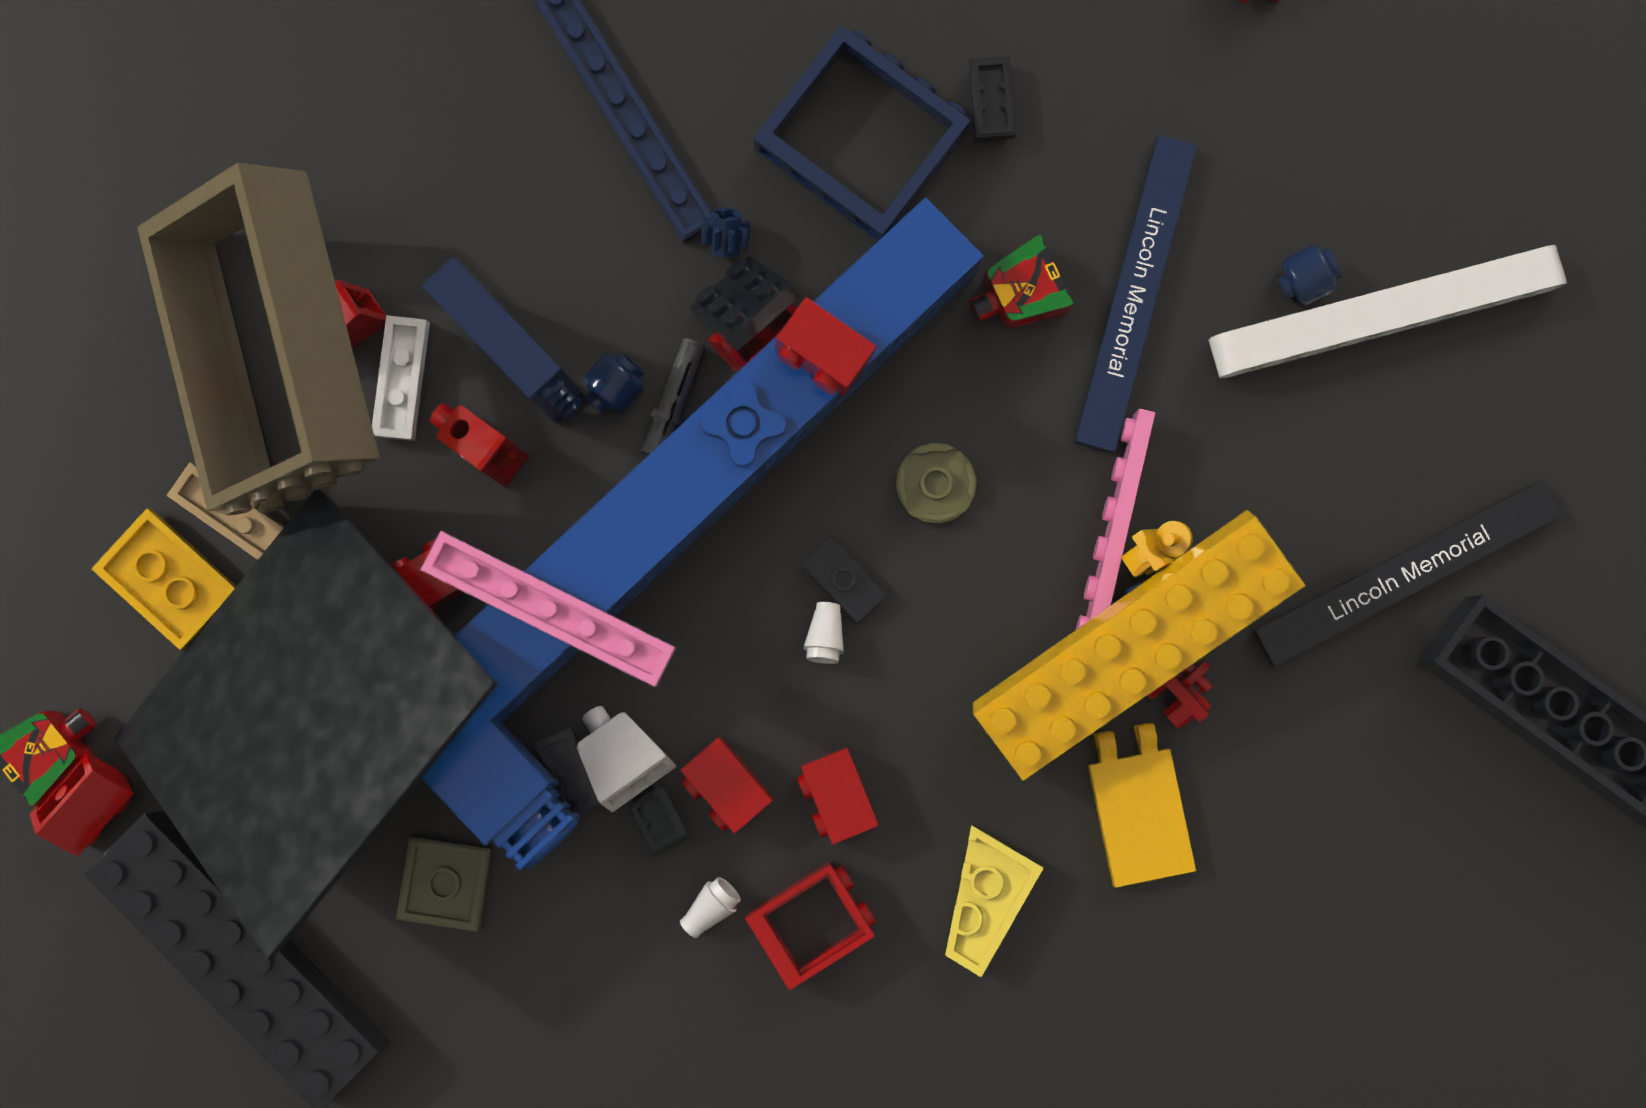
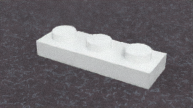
[372,315,430,442]

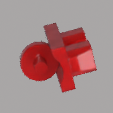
[1147,659,1213,728]

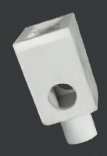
[577,706,677,813]

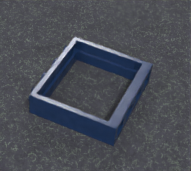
[753,25,971,242]
[422,256,585,424]

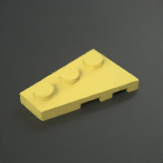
[945,825,1044,977]

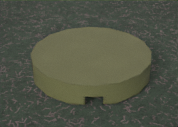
[896,443,977,524]

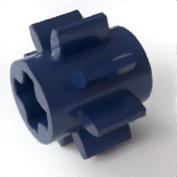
[701,208,751,258]

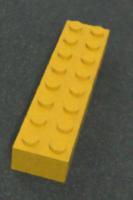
[973,510,1306,781]

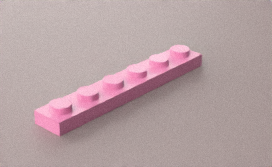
[1076,408,1155,630]
[421,531,676,687]

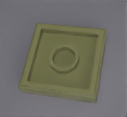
[396,836,493,932]

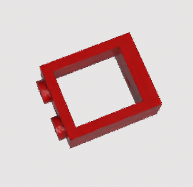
[745,861,877,991]

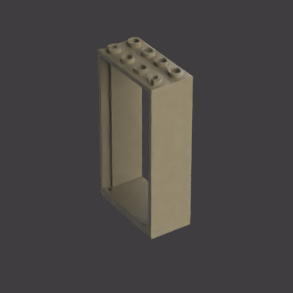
[137,163,380,516]

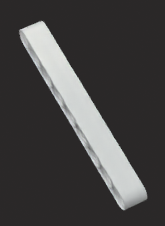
[1209,245,1568,379]

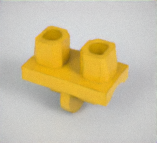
[1121,521,1193,577]

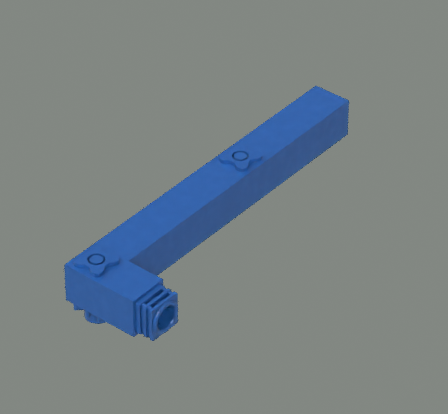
[422,197,984,871]

